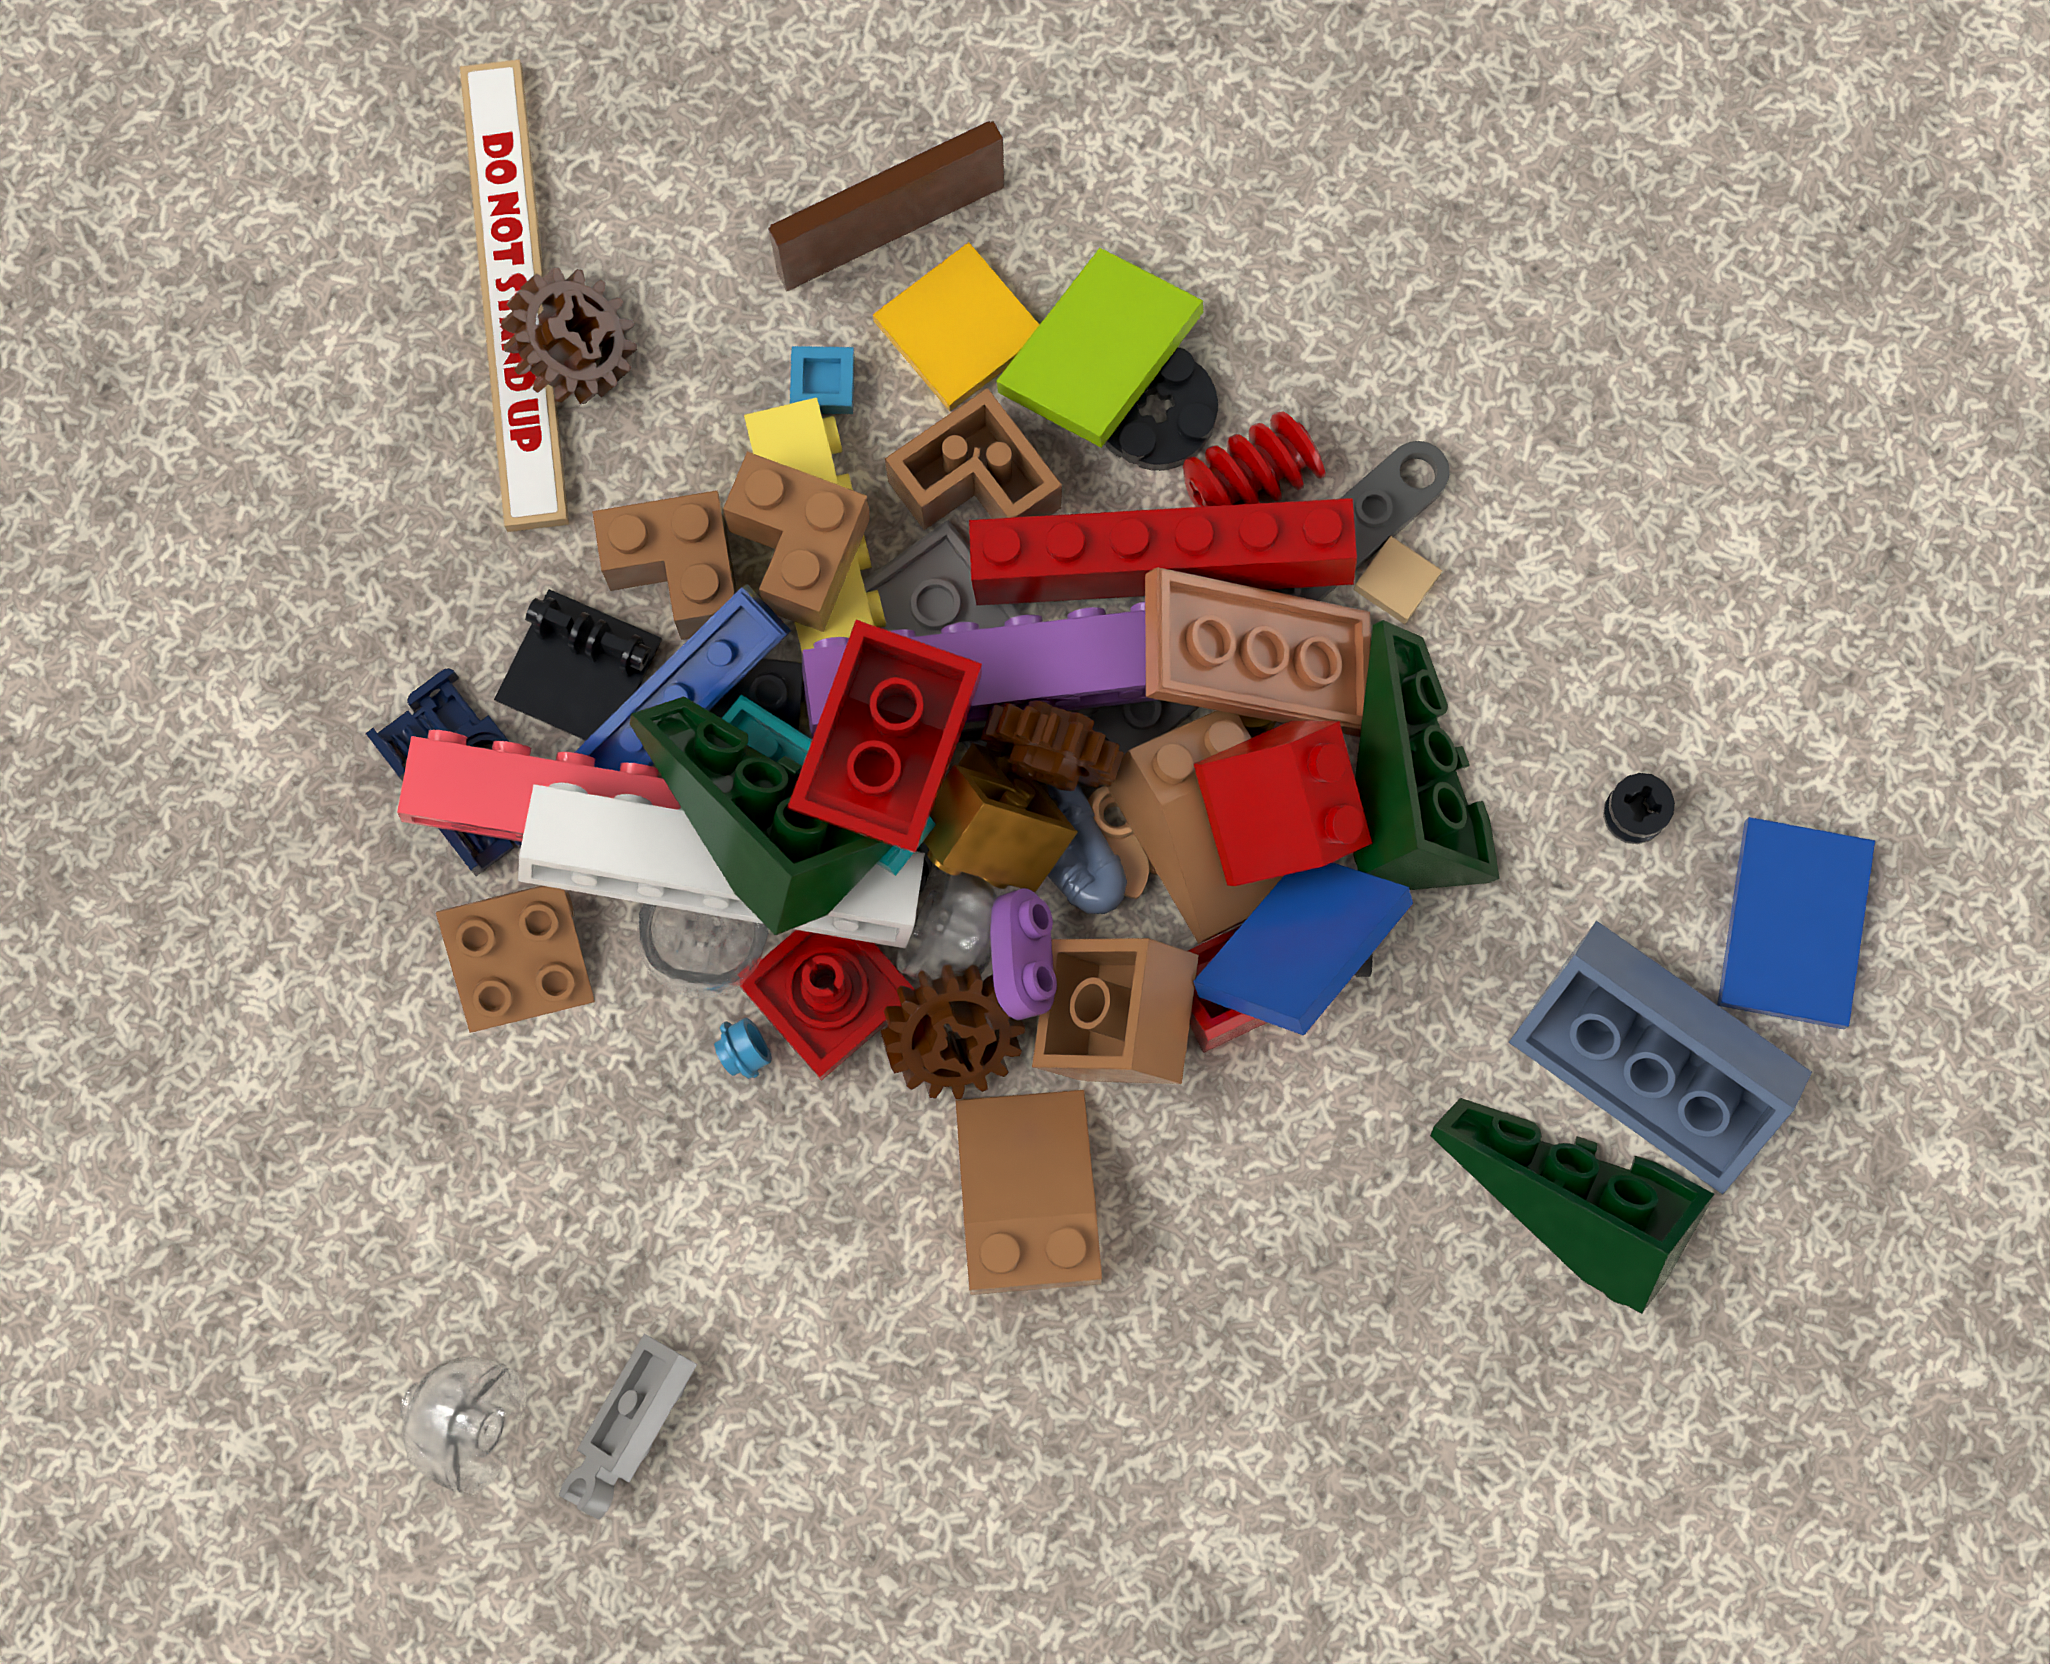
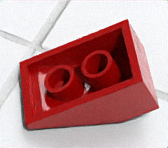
[788,620,982,853]

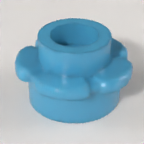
[714,1018,772,1079]

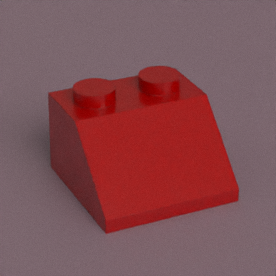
[1193,721,1372,886]

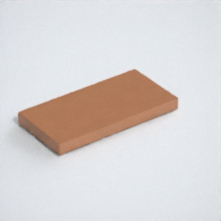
[1145,567,1371,737]

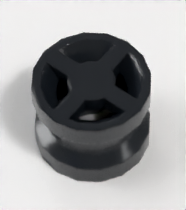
[1603,773,1675,845]

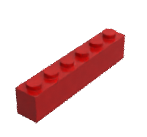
[969,498,1357,606]

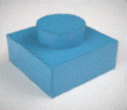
[790,346,855,414]

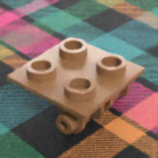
[436,885,595,1033]

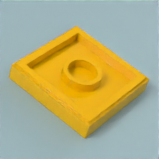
[873,242,1039,412]

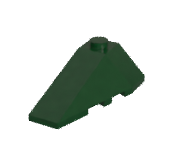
[1353,620,1500,890]
[629,696,892,936]
[1430,1098,1714,1314]

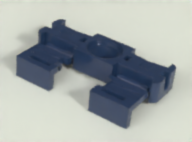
[365,668,522,876]

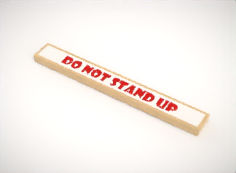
[459,59,569,532]

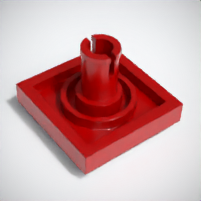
[736,930,915,1081]

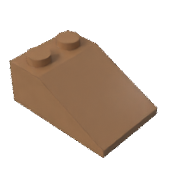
[1107,710,1284,944]
[955,1090,1102,1295]

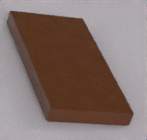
[768,121,1004,291]

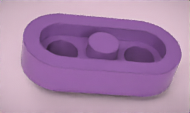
[990,888,1057,1020]

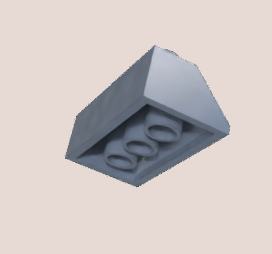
[1509,920,1812,1195]

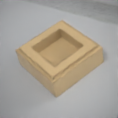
[1354,536,1442,625]

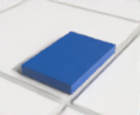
[1717,817,1875,1030]
[1193,862,1413,1036]

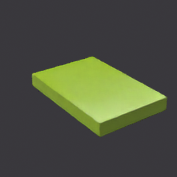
[996,248,1204,448]

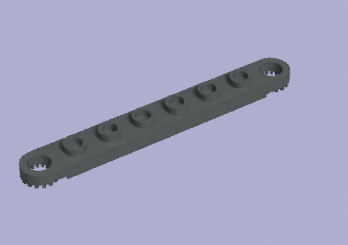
[1078,441,1450,788]

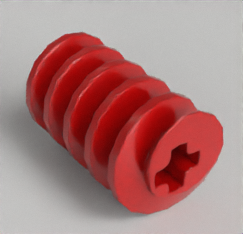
[1183,411,1326,507]

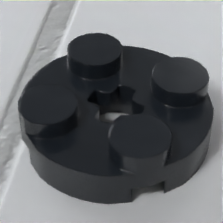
[1105,347,1218,471]

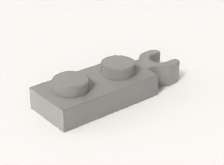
[559,1334,697,1520]

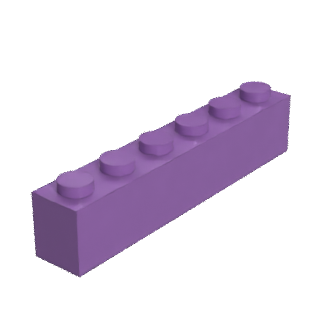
[802,601,1158,740]

